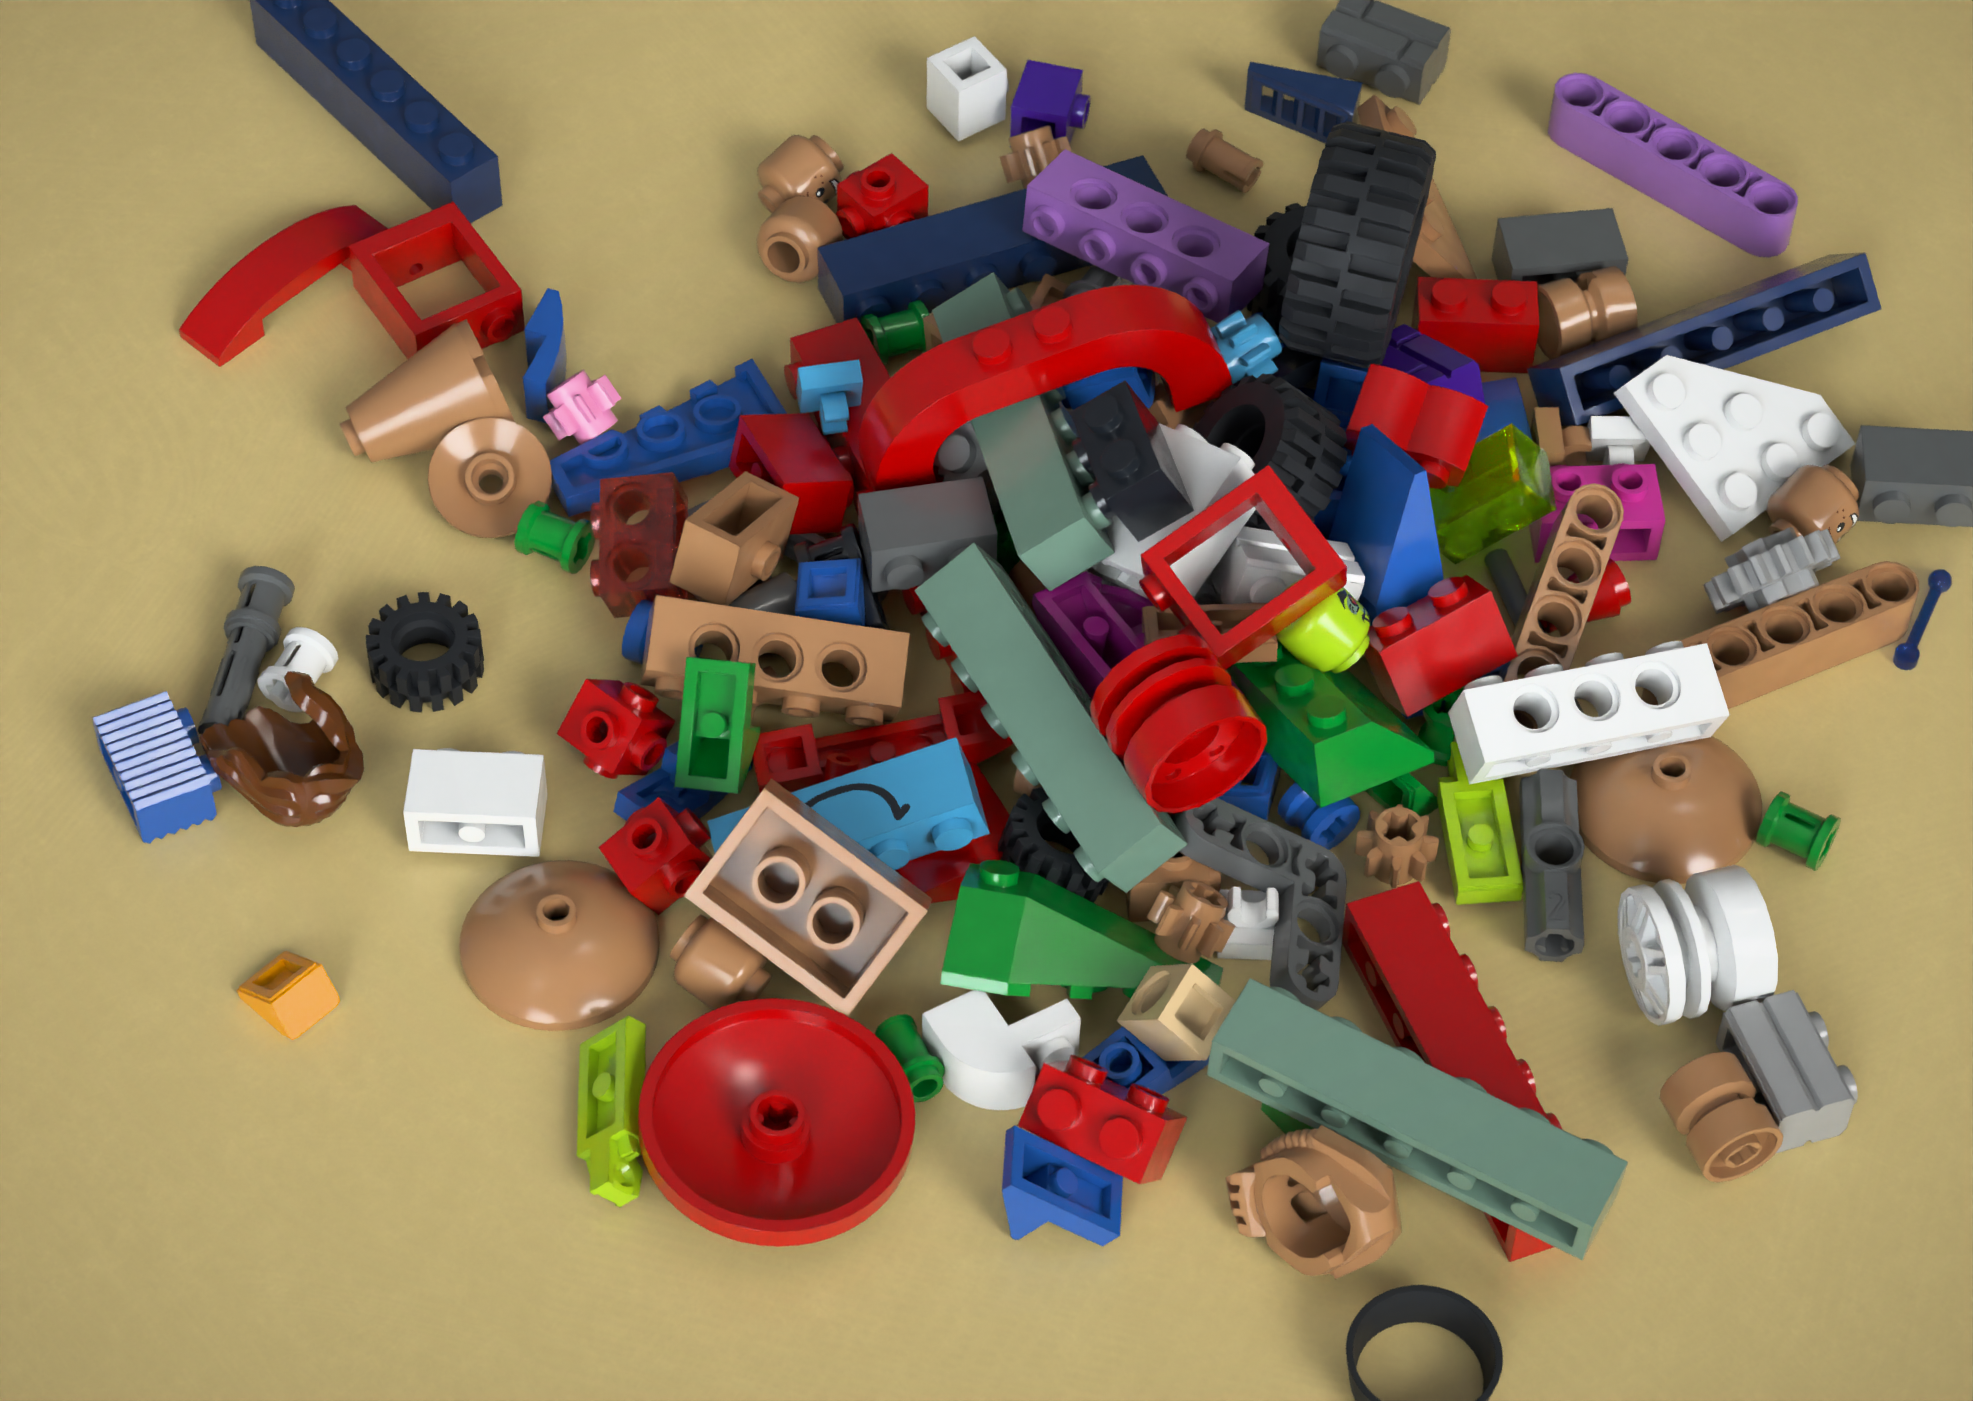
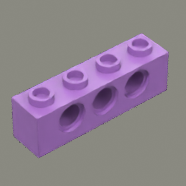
[1022,149,1269,323]

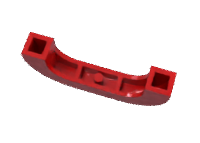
[858,285,1233,492]

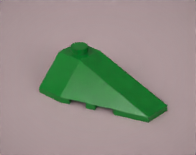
[940,860,1223,999]

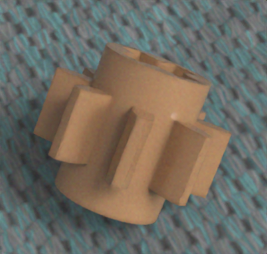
[999,125,1073,189]
[1355,804,1439,888]
[1147,880,1235,963]

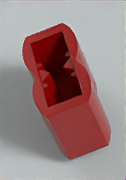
[1344,364,1488,489]

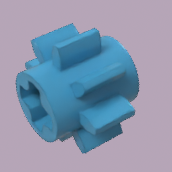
[1211,310,1282,384]

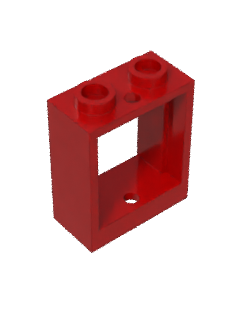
[348,201,525,359]
[1139,465,1347,669]

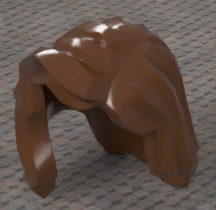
[199,671,364,827]

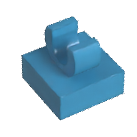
[796,360,863,435]

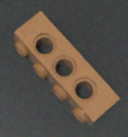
[640,595,910,727]

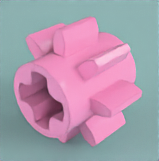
[543,370,621,445]

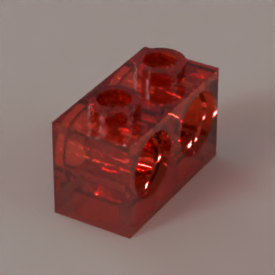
[590,472,688,618]

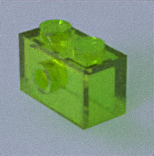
[1429,423,1556,565]

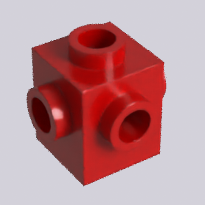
[836,153,929,239]
[556,679,675,779]
[598,797,713,915]

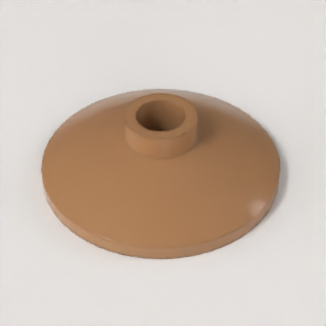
[428,418,552,538]

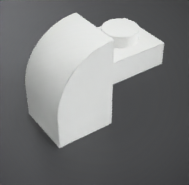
[922,990,1081,1110]

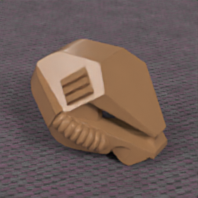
[1226,1125,1402,1279]

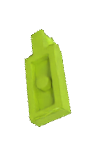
[1437,742,1523,905]
[577,1015,646,1207]

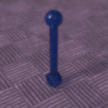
[1893,569,1952,670]

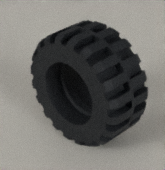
[1279,121,1436,369]

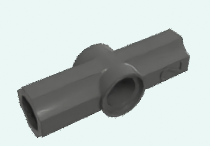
[1519,769,1585,962]

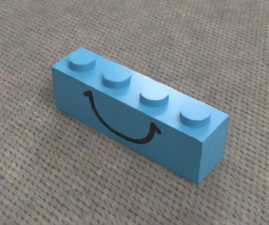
[707,737,990,870]

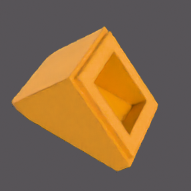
[236,951,340,1040]

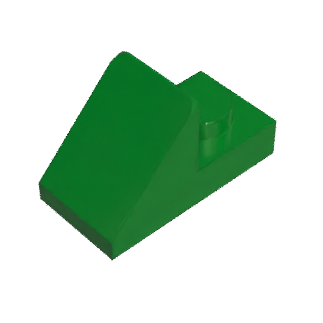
[674,657,761,794]

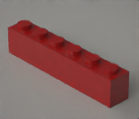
[1342,881,1563,1262]

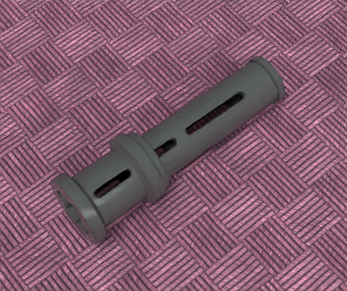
[198,566,295,734]

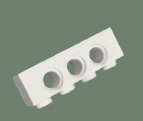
[1448,641,1729,784]

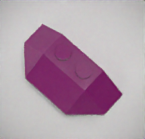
[1032,571,1245,700]

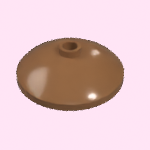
[1570,736,1762,884]
[459,860,660,1031]

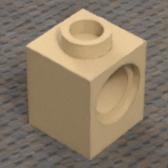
[1117,964,1236,1061]

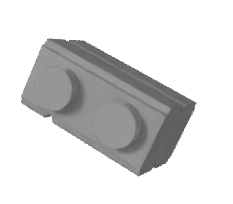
[1715,990,1858,1153]

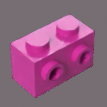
[1526,464,1665,563]

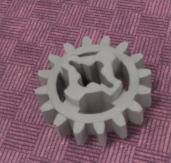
[1703,527,1840,614]

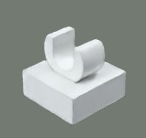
[1586,416,1651,465]
[1218,886,1279,960]

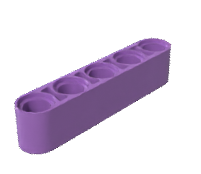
[1548,73,1798,257]

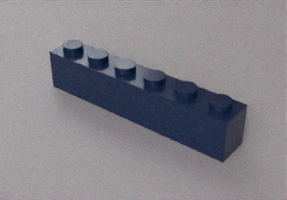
[250,0,503,223]
[817,155,1168,324]
[1527,252,1882,426]

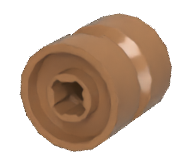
[1537,266,1638,360]
[1659,1051,1783,1182]

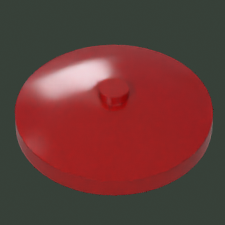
[638,998,915,1247]

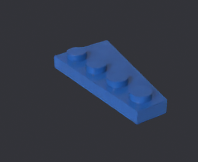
[549,359,787,517]

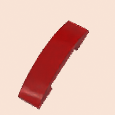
[179,205,388,367]
[753,690,1014,793]

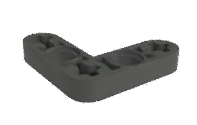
[1170,798,1347,1011]

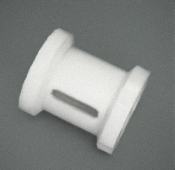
[257,627,338,712]

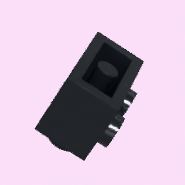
[1070,380,1194,542]

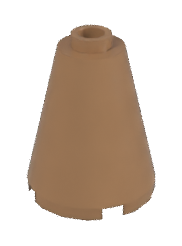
[339,319,515,463]

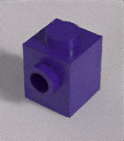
[1010,60,1091,148]

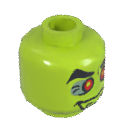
[1276,580,1370,673]

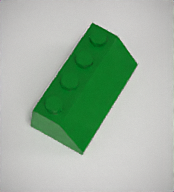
[1226,640,1435,808]

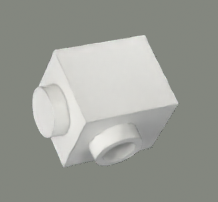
[927,36,1009,141]

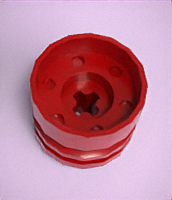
[1090,634,1267,813]

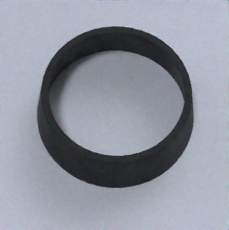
[1346,1285,1503,1401]

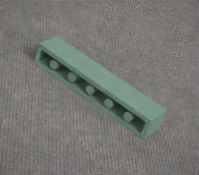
[932,272,1115,591]
[914,543,1188,893]
[1207,978,1628,1260]

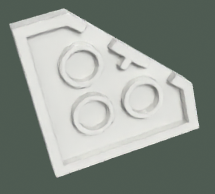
[1614,355,1855,542]

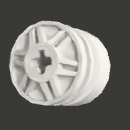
[1618,865,1778,1026]

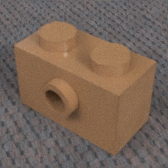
[670,471,799,606]

